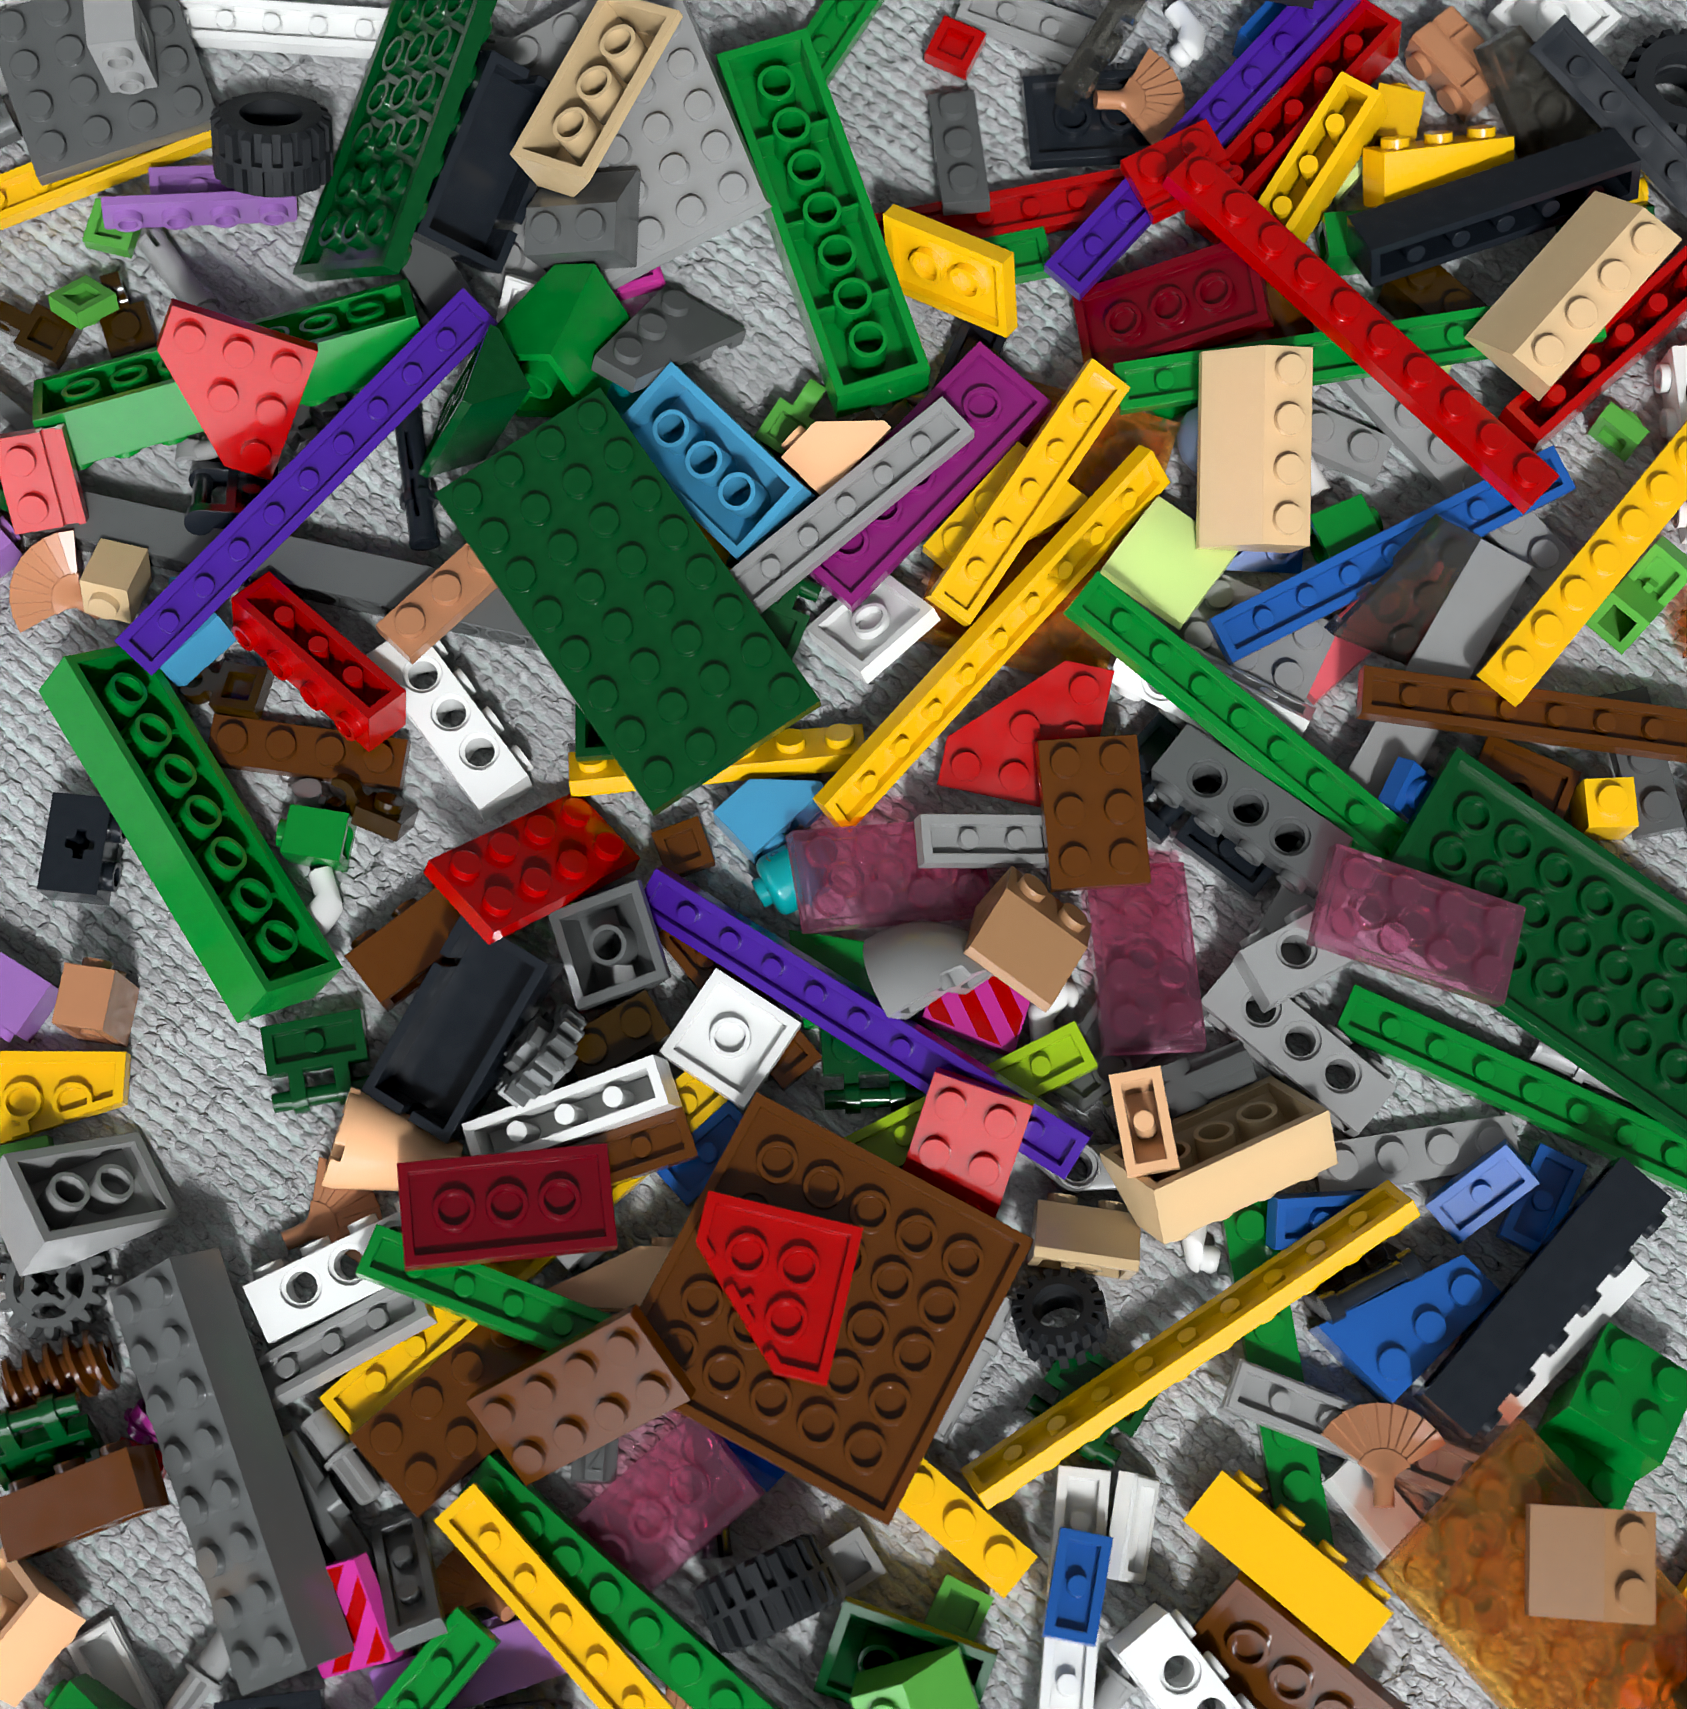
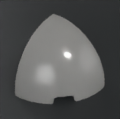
[863,921,994,1020]

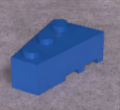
[1308,1254,1501,1404]

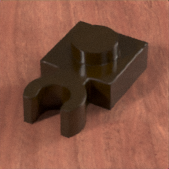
[180,661,275,720]

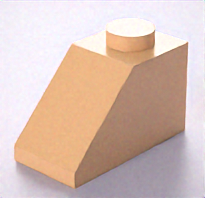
[781,420,891,497]
[1109,1066,1180,1178]

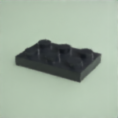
[1021,69,1150,170]

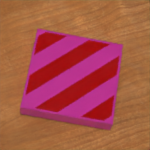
[917,976,1030,1056]
[318,1552,405,1679]

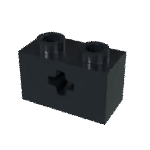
[37,792,127,906]

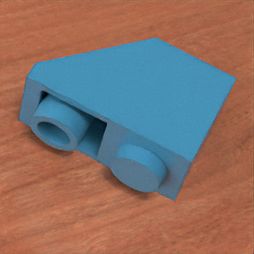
[713,779,824,865]

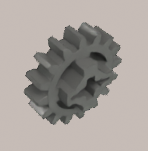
[495,1003,587,1108]
[0,1256,111,1342]

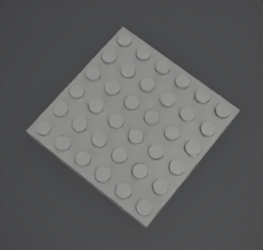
[493,0,772,295]

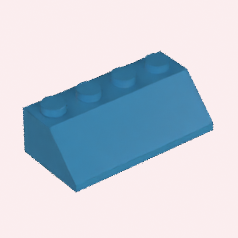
[621,362,818,561]

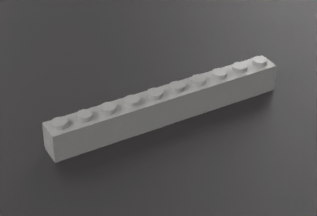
[1254,538,1533,965]

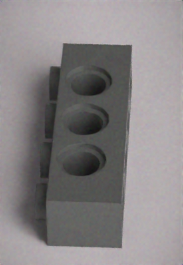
[1151,723,1353,899]

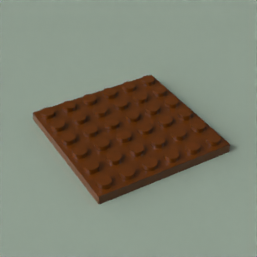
[639,1092,1034,1526]

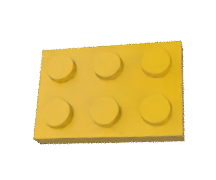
[883,204,1018,338]

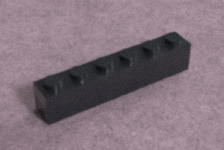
[1347,127,1642,288]
[1413,1156,1672,1439]

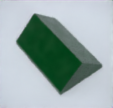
[418,324,531,478]
[813,1596,998,1705]

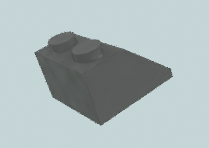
[524,170,641,272]
[548,880,672,1010]

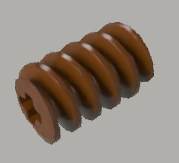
[1,1329,121,1411]

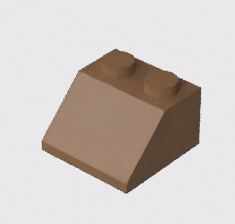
[964,866,1092,1013]
[1524,1504,1656,1625]

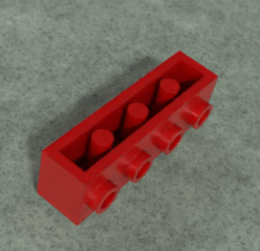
[231,571,406,752]

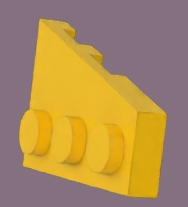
[923,442,1089,569]
[0,1051,131,1145]

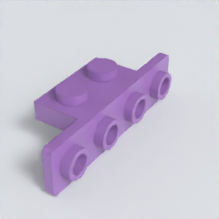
[101,165,297,232]

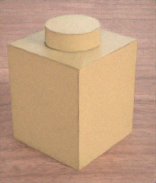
[79,538,152,623]

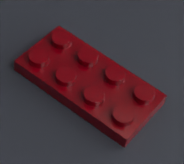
[1072,242,1274,374]
[396,1143,618,1271]

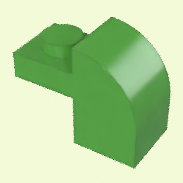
[1585,535,1687,655]

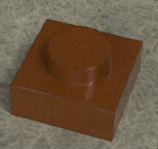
[651,816,716,878]

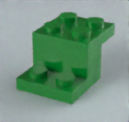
[1515,1322,1687,1510]

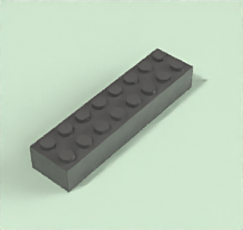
[109,1247,355,1696]

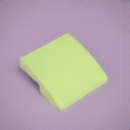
[1100,496,1238,630]

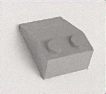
[0,1132,180,1276]

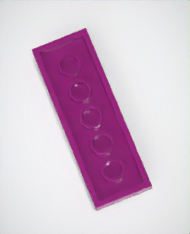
[809,342,1051,613]

